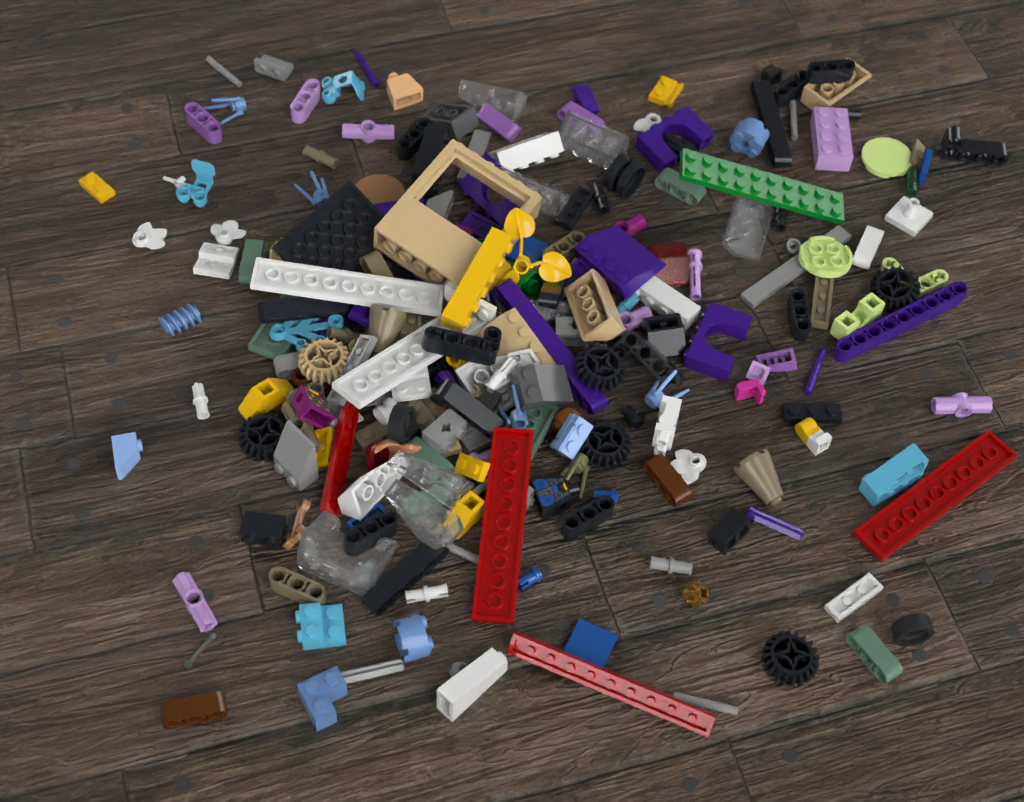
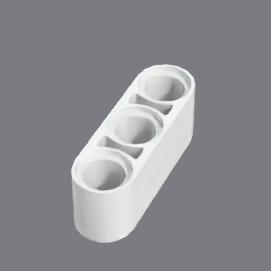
[852,225,884,270]

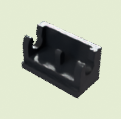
[707,507,750,556]

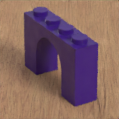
[634,106,714,173]
[459,152,520,229]
[683,302,753,382]

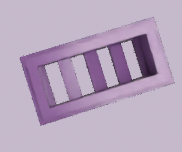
[756,348,797,372]

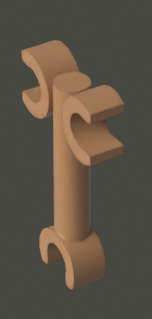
[281,498,311,550]

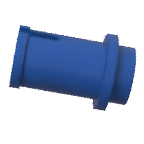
[593,488,619,504]
[518,567,543,591]

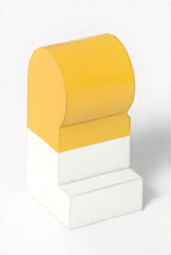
[795,417,833,456]

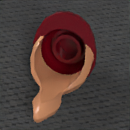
[365,439,421,472]

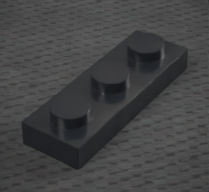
[555,186,594,231]
[782,403,843,424]

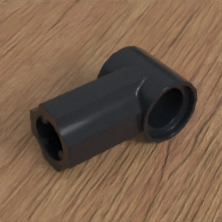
[662,132,695,163]

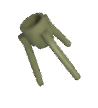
[559,453,590,498]

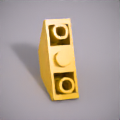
[238,378,294,422]

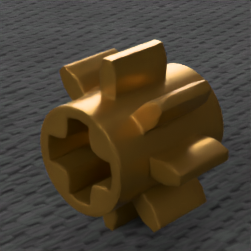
[683,581,709,608]

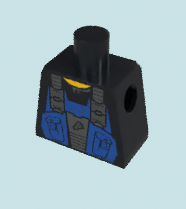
[530,475,580,520]

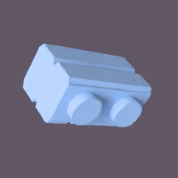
[549,413,594,460]

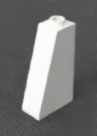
[437,648,508,722]

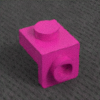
[734,379,766,404]

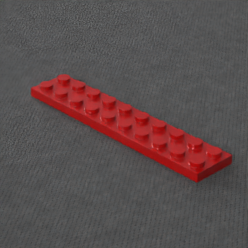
[472,427,534,625]
[852,429,1018,563]

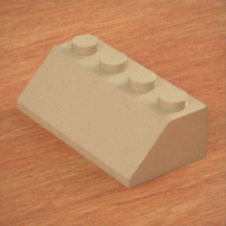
[800,57,872,110]
[564,269,625,342]

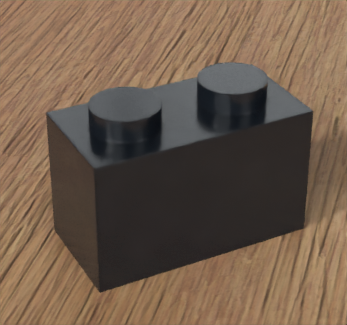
[239,511,287,548]

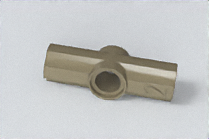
[281,400,322,453]

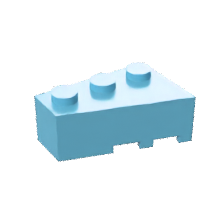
[859,443,929,507]

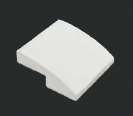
[193,242,239,279]

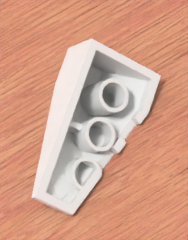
[455,348,541,401]
[337,454,409,521]

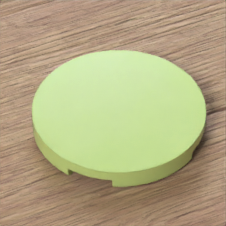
[861,137,911,178]
[798,236,853,278]

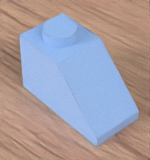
[111,432,143,480]

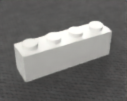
[634,276,701,331]

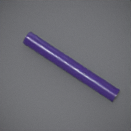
[354,51,380,88]
[804,348,826,395]

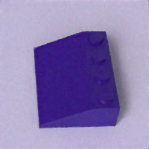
[573,225,666,300]

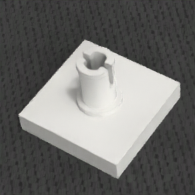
[884,196,933,237]

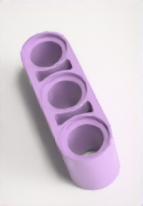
[290,79,321,124]

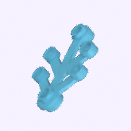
[269,314,344,351]

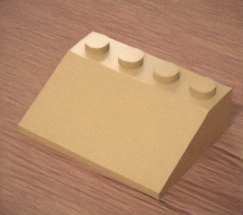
[474,307,557,365]

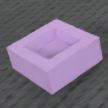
[746,360,771,385]

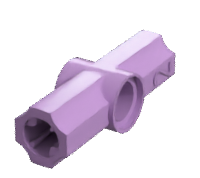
[342,120,395,143]
[602,306,653,342]
[931,392,993,418]
[172,572,218,632]

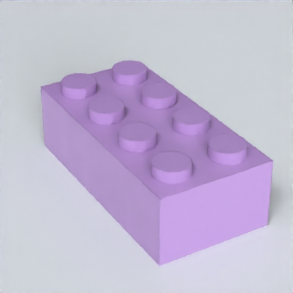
[810,107,853,172]

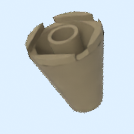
[368,304,407,355]
[733,449,784,506]

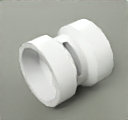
[373,397,397,425]

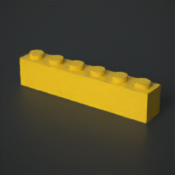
[441,227,514,333]

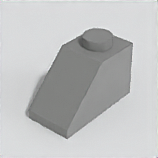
[426,190,454,220]

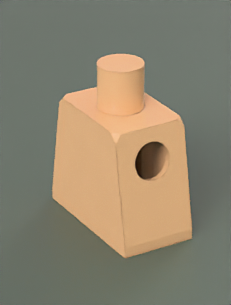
[386,72,423,111]

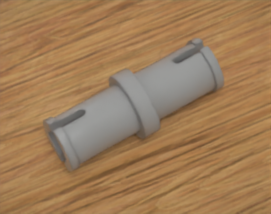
[649,556,693,575]

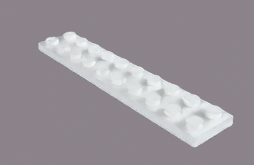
[250,257,444,317]
[332,315,497,409]

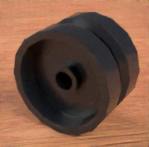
[603,153,646,199]

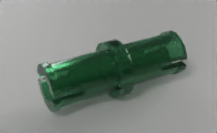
[905,166,919,197]

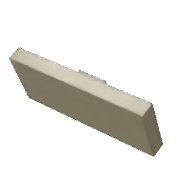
[909,138,925,171]

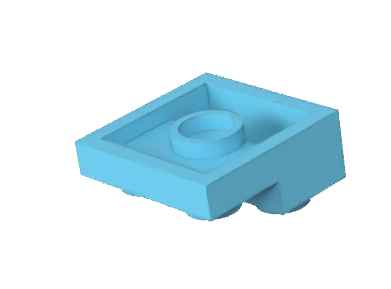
[295,602,346,651]

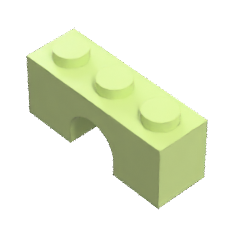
[830,292,885,340]

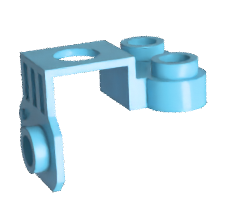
[322,70,365,104]
[176,159,215,207]

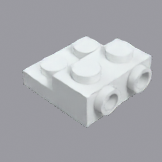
[391,367,432,403]

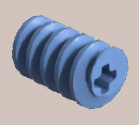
[158,302,202,337]

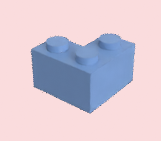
[297,666,348,732]

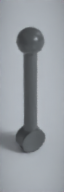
[184,632,217,669]

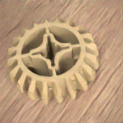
[298,337,350,385]

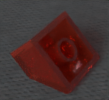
[648,243,689,286]

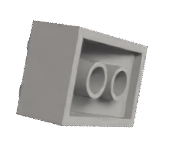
[273,420,319,492]

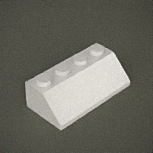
[487,131,564,174]

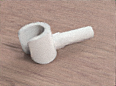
[163,176,187,188]

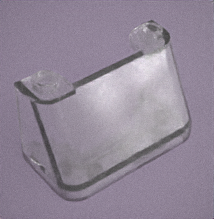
[296,510,398,596]

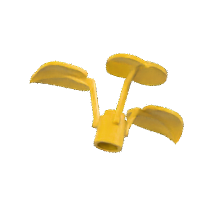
[488,208,572,290]

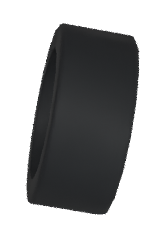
[387,403,416,443]
[890,613,935,647]

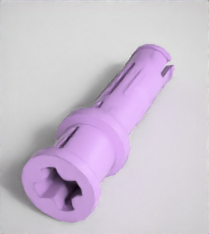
[686,249,703,301]

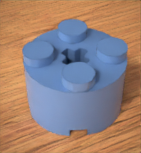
[730,117,770,159]
[393,614,434,663]

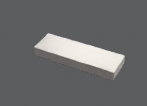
[824,573,883,623]

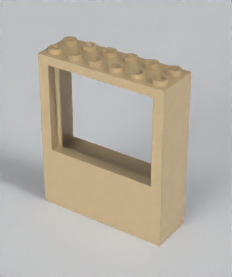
[373,139,542,294]

